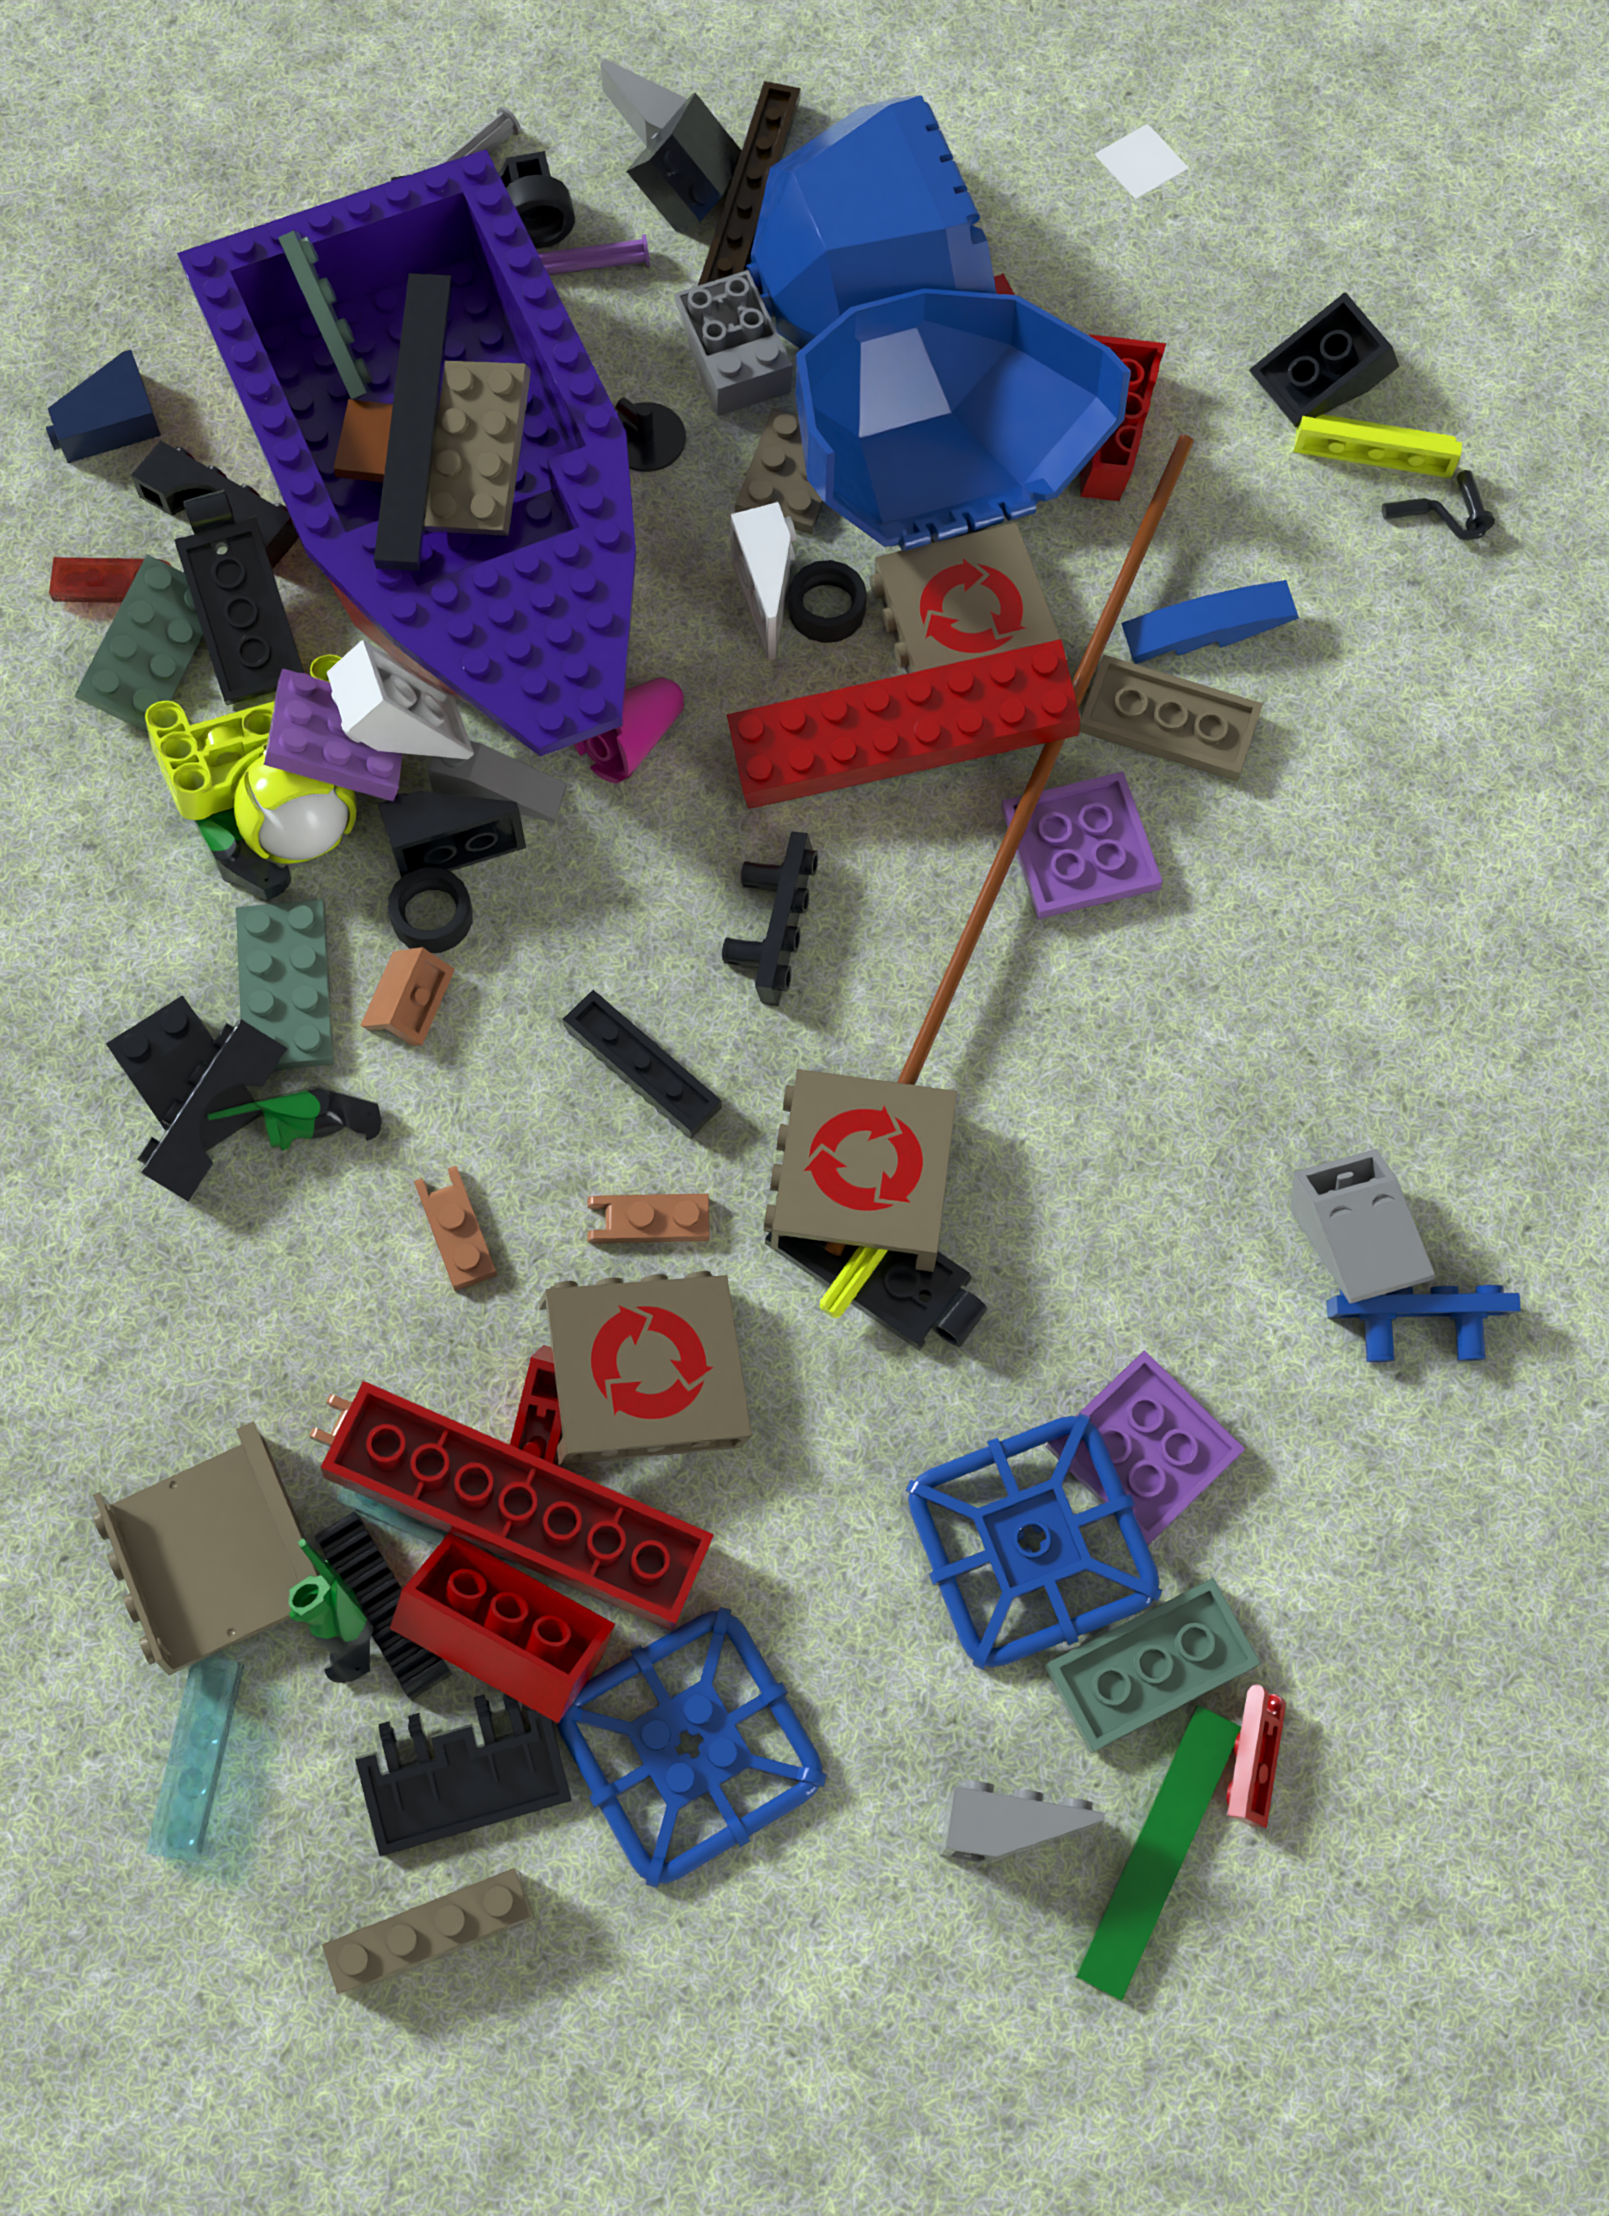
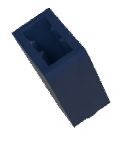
[46,349,161,463]

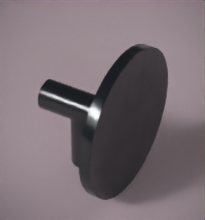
[615,397,686,472]

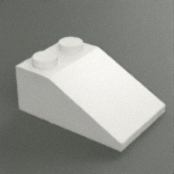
[730,502,796,661]
[327,640,474,759]

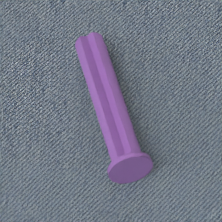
[538,234,650,275]

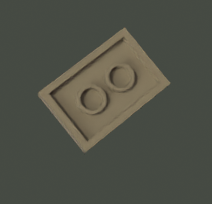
[735,408,824,534]

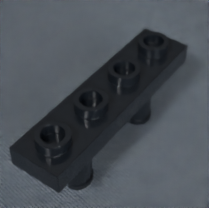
[722,831,818,1006]

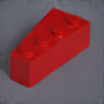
[1080,334,1166,501]

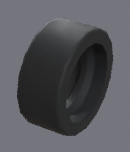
[506,174,575,249]
[788,560,867,643]
[388,867,473,953]

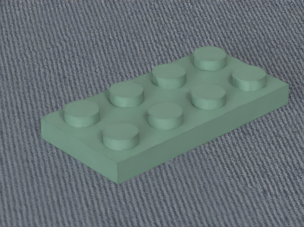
[75,554,204,733]
[236,899,334,1070]
[1045,1578,1261,1754]

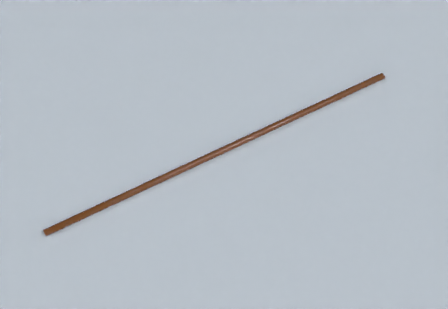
[825,435,1194,1256]

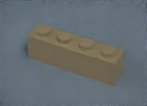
[322,1868,536,1996]

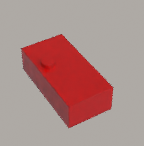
[390,1532,616,1723]

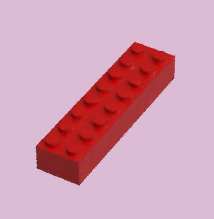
[726,639,1080,809]
[320,1381,714,1632]

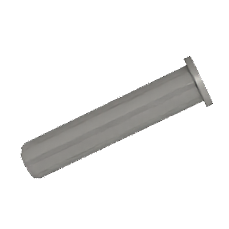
[439,106,521,165]

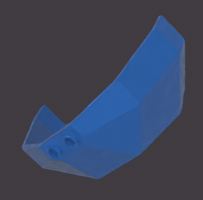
[746,95,996,350]
[796,288,1131,551]

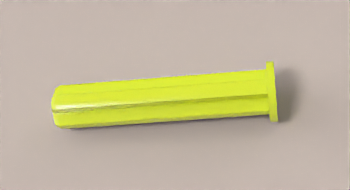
[820,1246,888,1319]

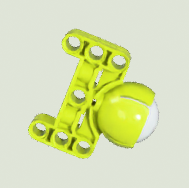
[145,654,357,864]

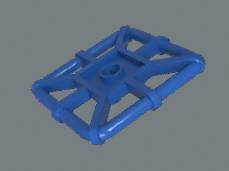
[905,1413,1163,1670]
[557,1607,827,1888]

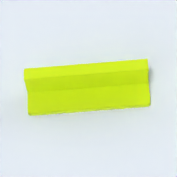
[1293,414,1462,478]

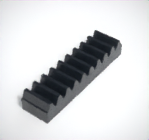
[563,989,722,1138]
[314,1511,452,1700]

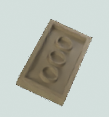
[425,361,531,536]
[1080,654,1263,781]

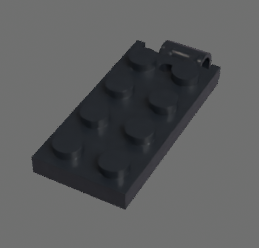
[174,489,305,706]
[765,1232,987,1351]

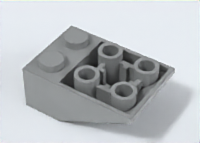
[674,270,792,416]
[1290,1149,1435,1304]
[940,1780,1105,1864]

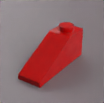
[510,1345,563,1465]

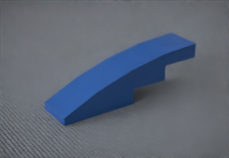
[1121,580,1299,664]

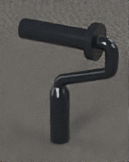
[1382,470,1495,540]

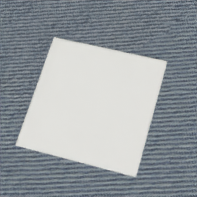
[1094,123,1189,199]

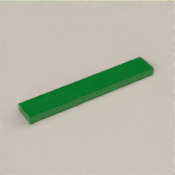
[1075,1705,1241,2001]

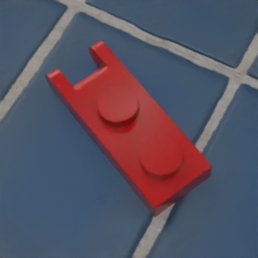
[1226,1684,1286,1828]

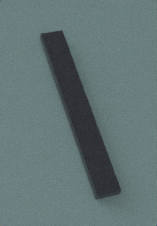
[374,273,452,571]

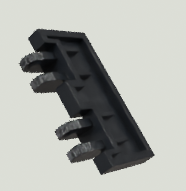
[355,1693,572,1857]

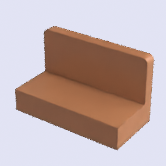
[361,947,455,1046]

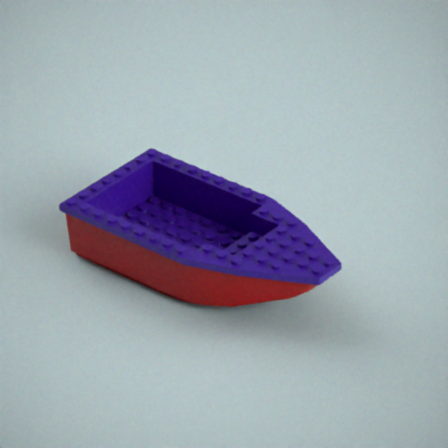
[177,149,636,757]

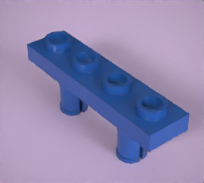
[1326,1285,1521,1362]

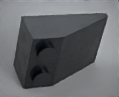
[626,92,741,232]
[1249,292,1400,428]
[378,791,526,878]
[106,995,263,1151]

